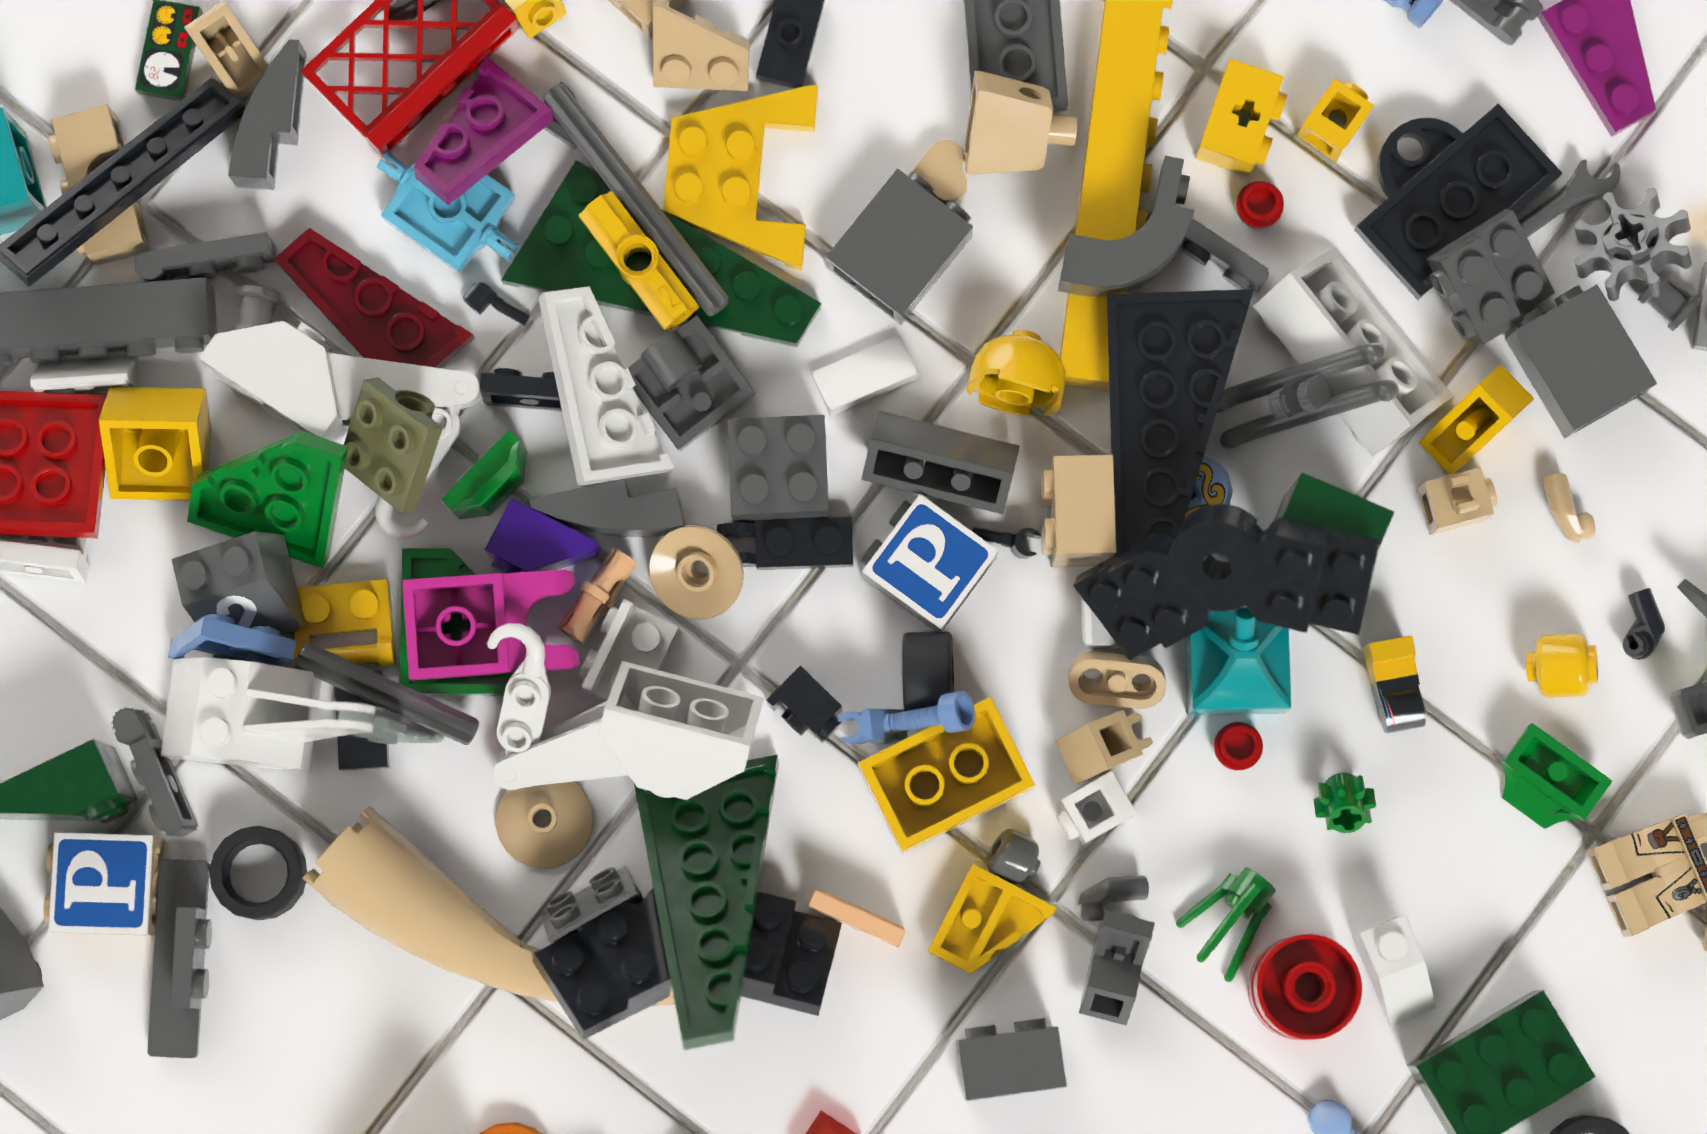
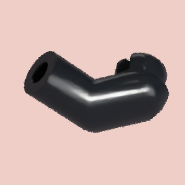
[1622,588,1665,660]

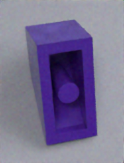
[484,498,601,573]

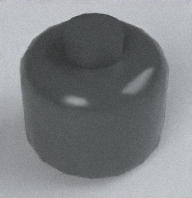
[986,829,1041,884]

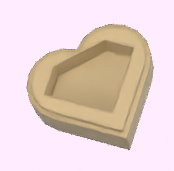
[912,140,967,204]

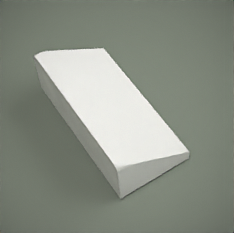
[811,335,919,417]
[30,355,137,394]

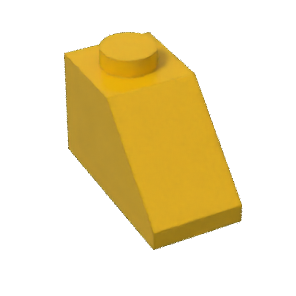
[1418,364,1534,475]

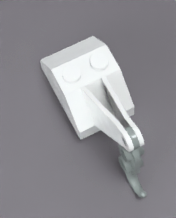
[161,657,444,772]

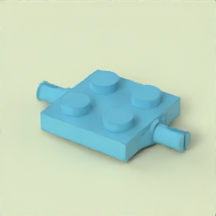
[377,151,520,274]

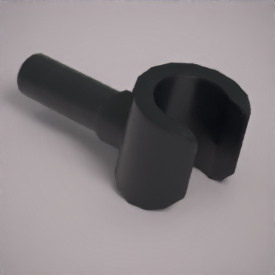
[463,282,530,326]
[972,526,1041,559]

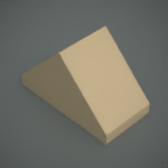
[184,0,269,100]

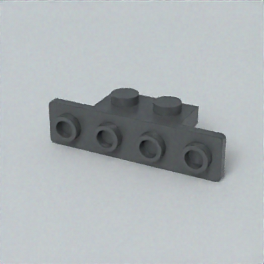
[147,859,212,1058]

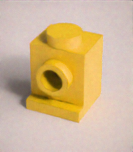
[1297,79,1374,163]

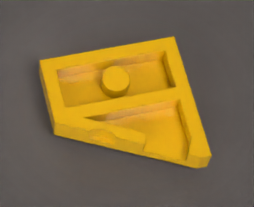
[927,864,1057,975]

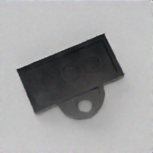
[1354,103,1563,300]

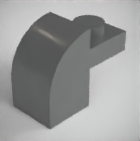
[1079,910,1155,1025]

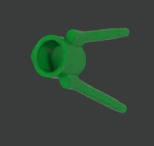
[1176,867,1276,982]

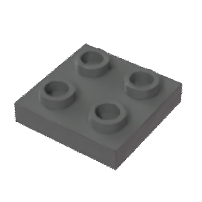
[628,315,756,451]

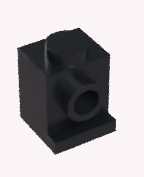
[766,665,843,743]

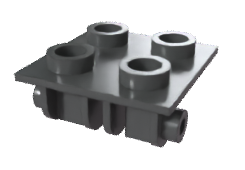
[541,865,644,943]

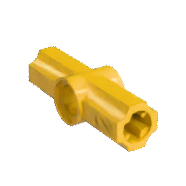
[579,191,699,332]

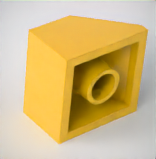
[99,387,211,501]

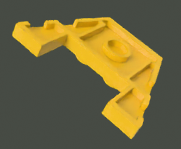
[663,85,818,271]

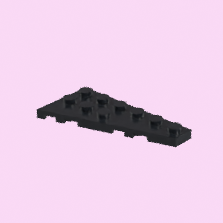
[1107,289,1254,555]

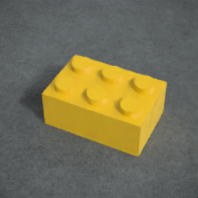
[858,697,1035,854]

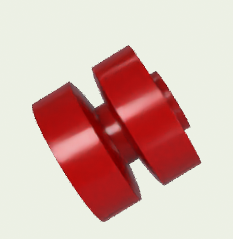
[1248,934,1362,1040]

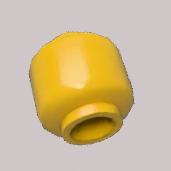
[1526,633,1599,698]

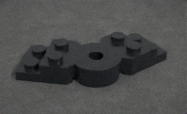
[1073,504,1381,660]
[533,888,842,1040]

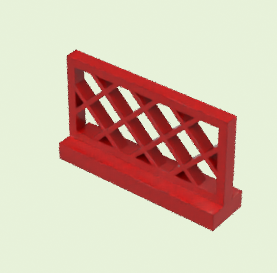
[300,0,519,158]

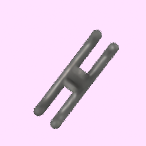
[1217,342,1399,449]

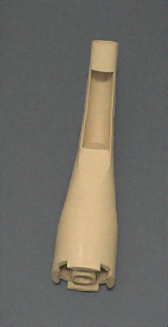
[303,805,675,1006]

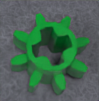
[1313,773,1377,833]

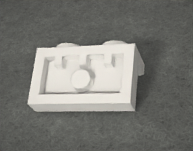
[579,599,679,701]

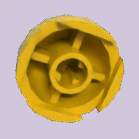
[967,330,1065,417]

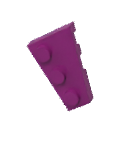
[1538,0,1656,138]
[413,56,554,206]

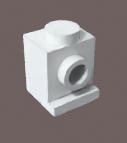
[1056,771,1137,845]

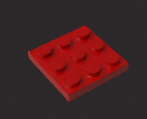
[0,391,107,539]

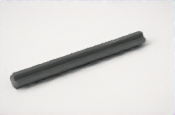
[543,84,729,316]

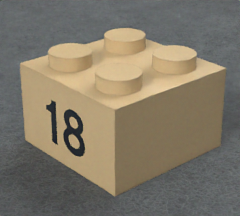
[1040,455,1116,567]

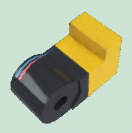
[1362,635,1426,733]

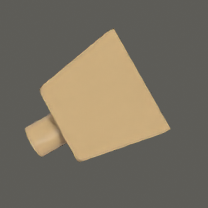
[963,71,1077,175]

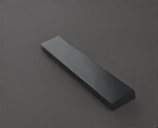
[0,77,245,287]

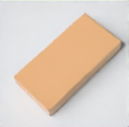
[808,889,906,948]

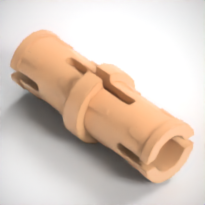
[557,547,638,645]

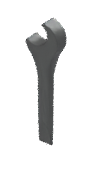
[1519,159,1621,238]

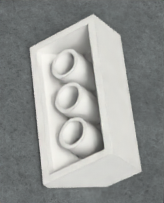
[1253,248,1454,457]

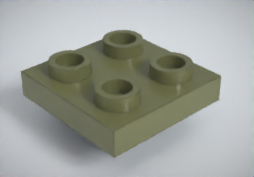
[343,377,443,514]

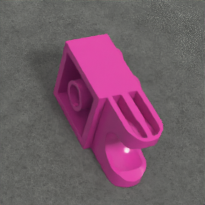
[402,569,581,681]

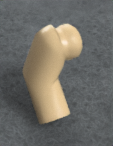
[1543,473,1596,543]

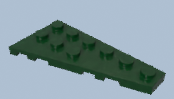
[501,160,822,347]
[634,754,779,1050]

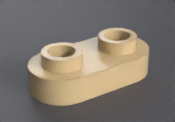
[1068,651,1166,709]

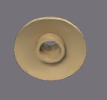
[649,525,744,620]
[496,781,593,869]

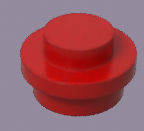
[1236,181,1284,229]
[1214,722,1263,771]

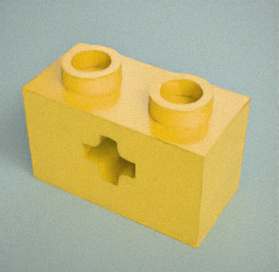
[1195,58,1288,176]

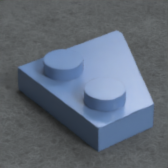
[168,614,296,667]

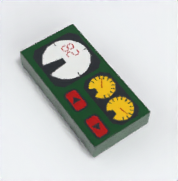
[134,0,203,101]

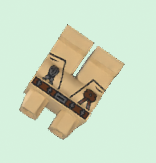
[1586,813,1707,937]

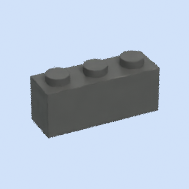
[861,411,1020,514]

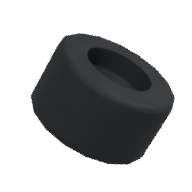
[902,632,954,712]

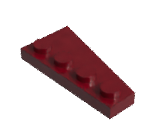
[274,227,475,368]

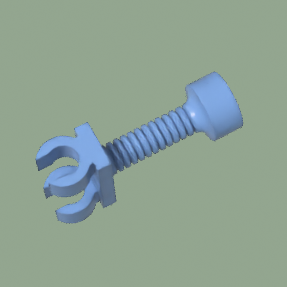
[837,691,975,744]

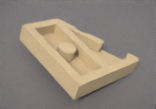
[653,0,750,91]

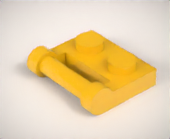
[294,579,396,669]

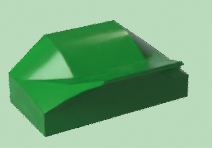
[441,430,527,520]
[1501,723,1612,829]

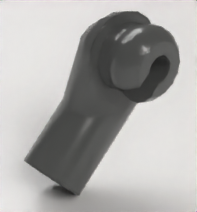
[1077,875,1149,922]

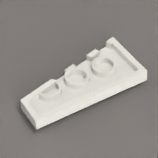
[538,286,675,486]

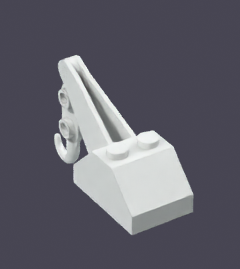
[199,321,481,539]
[487,623,764,800]

